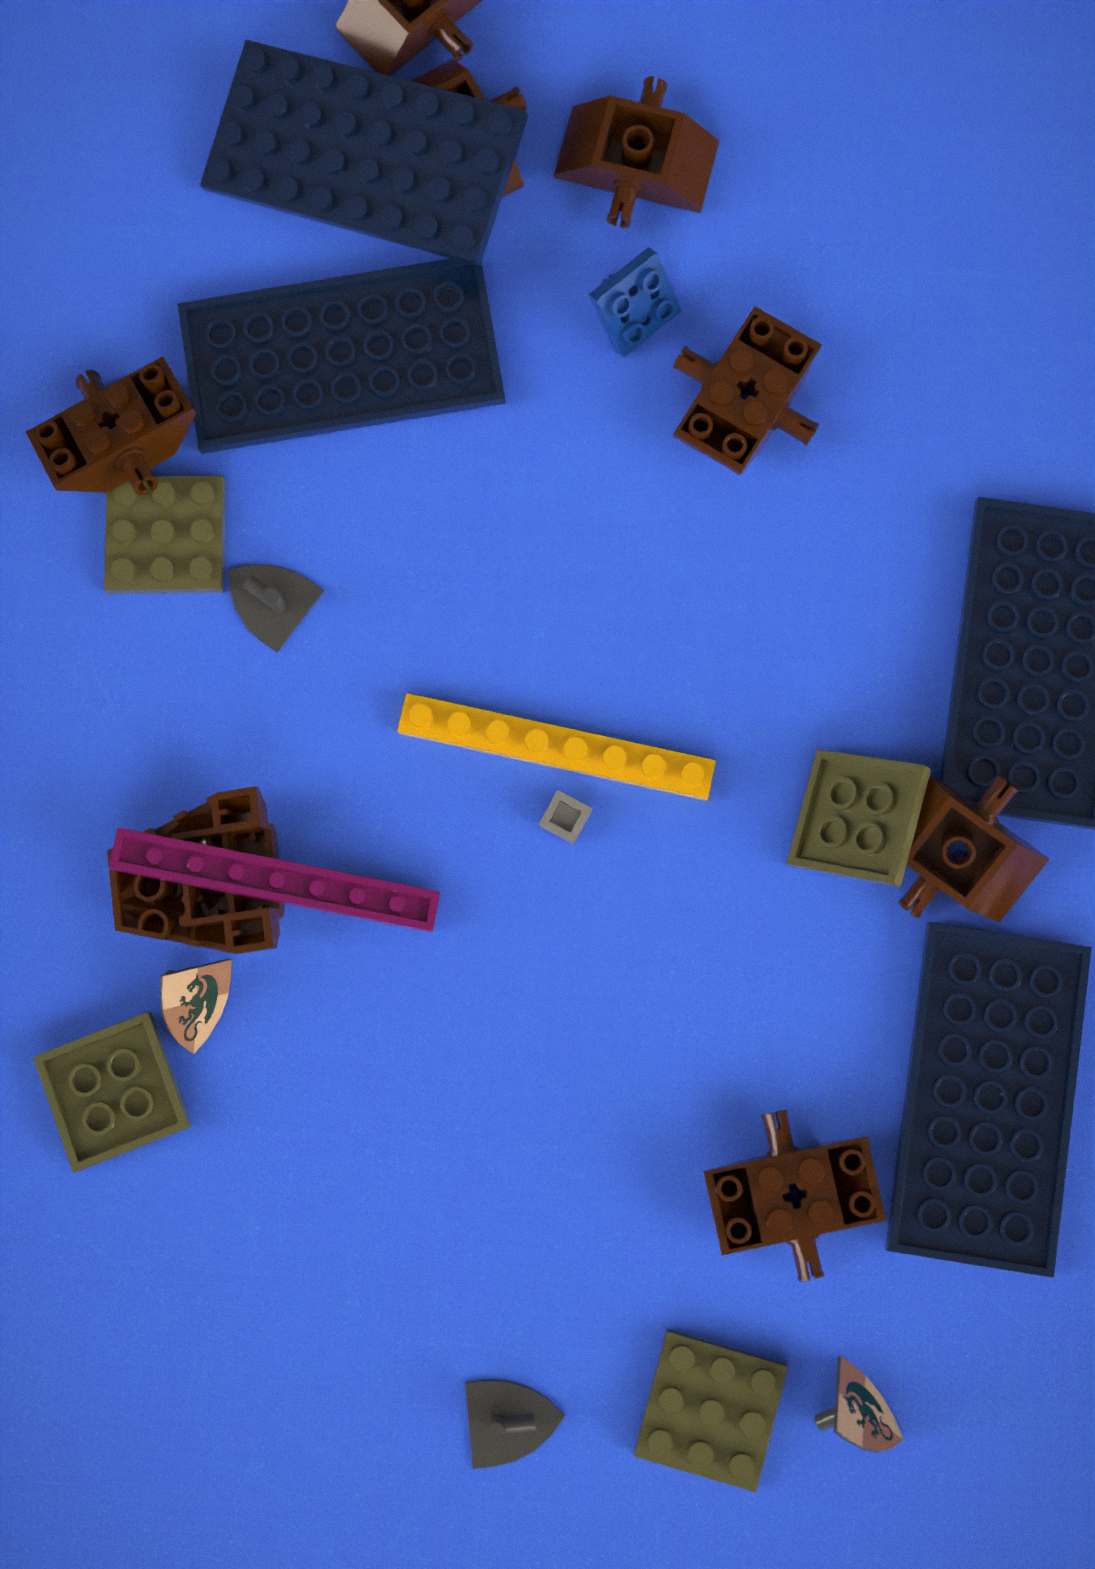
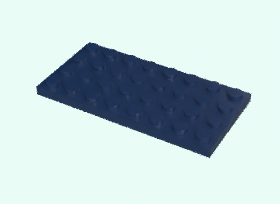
[199,40,528,266]
[177,258,506,454]
[940,497,1095,830]
[885,922,1092,1278]

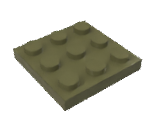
[104,476,226,594]
[786,749,931,888]
[33,1012,192,1173]
[633,1329,788,1493]

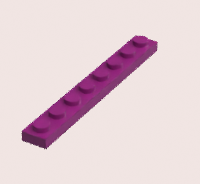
[108,827,440,933]

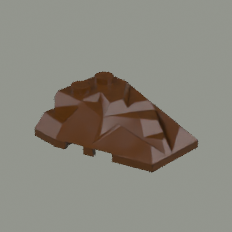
[107,786,285,954]

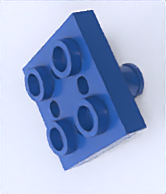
[588,247,682,358]

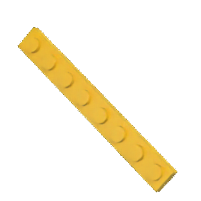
[397,693,716,801]

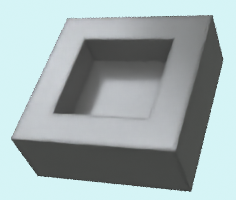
[538,790,593,845]

